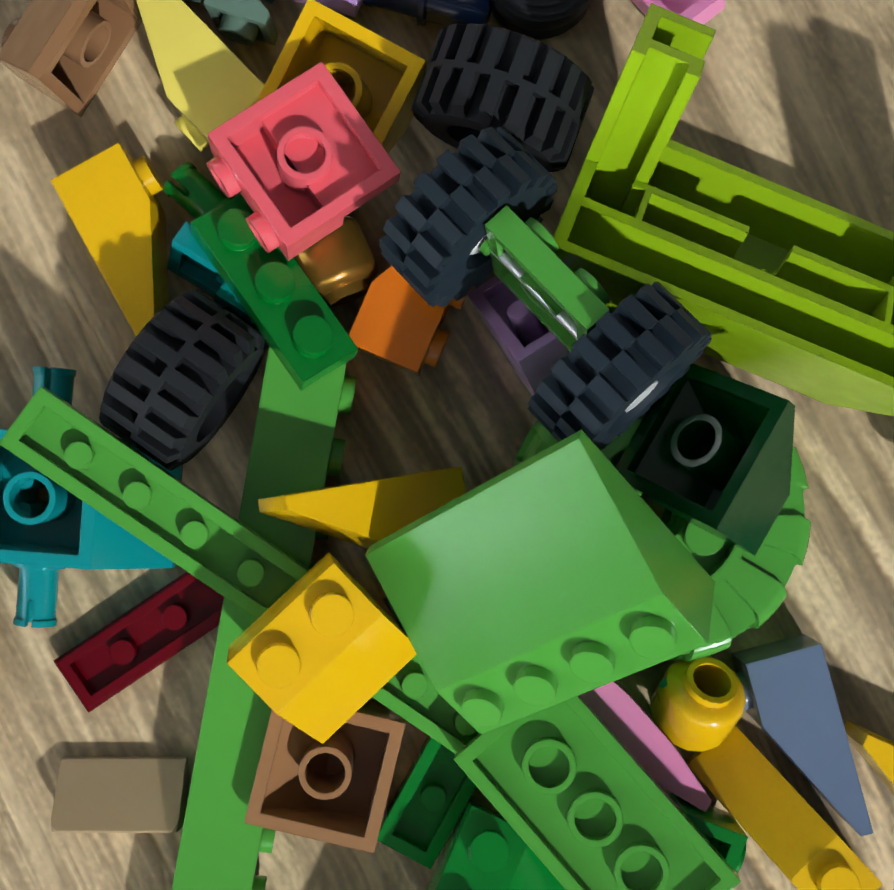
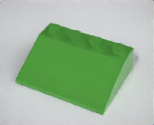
[365,429,715,734]

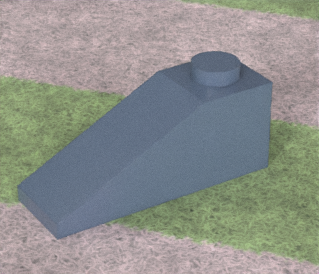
[731,634,874,836]

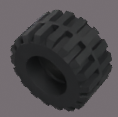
[411,24,594,172]
[99,289,265,471]

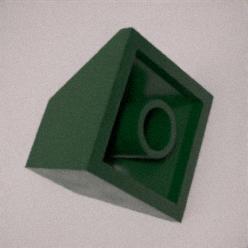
[615,363,795,556]

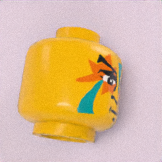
[651,656,746,752]

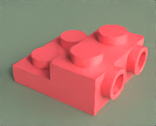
[206,61,401,261]

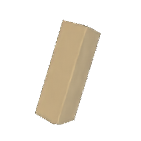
[51,756,188,833]

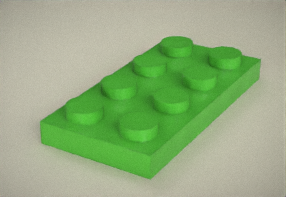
[453,695,741,890]

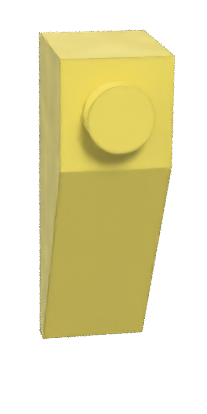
[136,0,264,151]

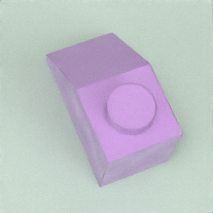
[468,275,570,396]

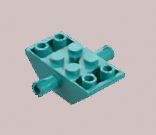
[0,366,183,628]

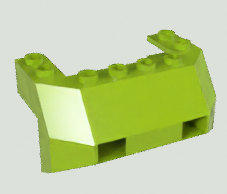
[553,3,894,416]

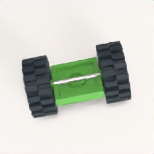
[379,127,712,451]

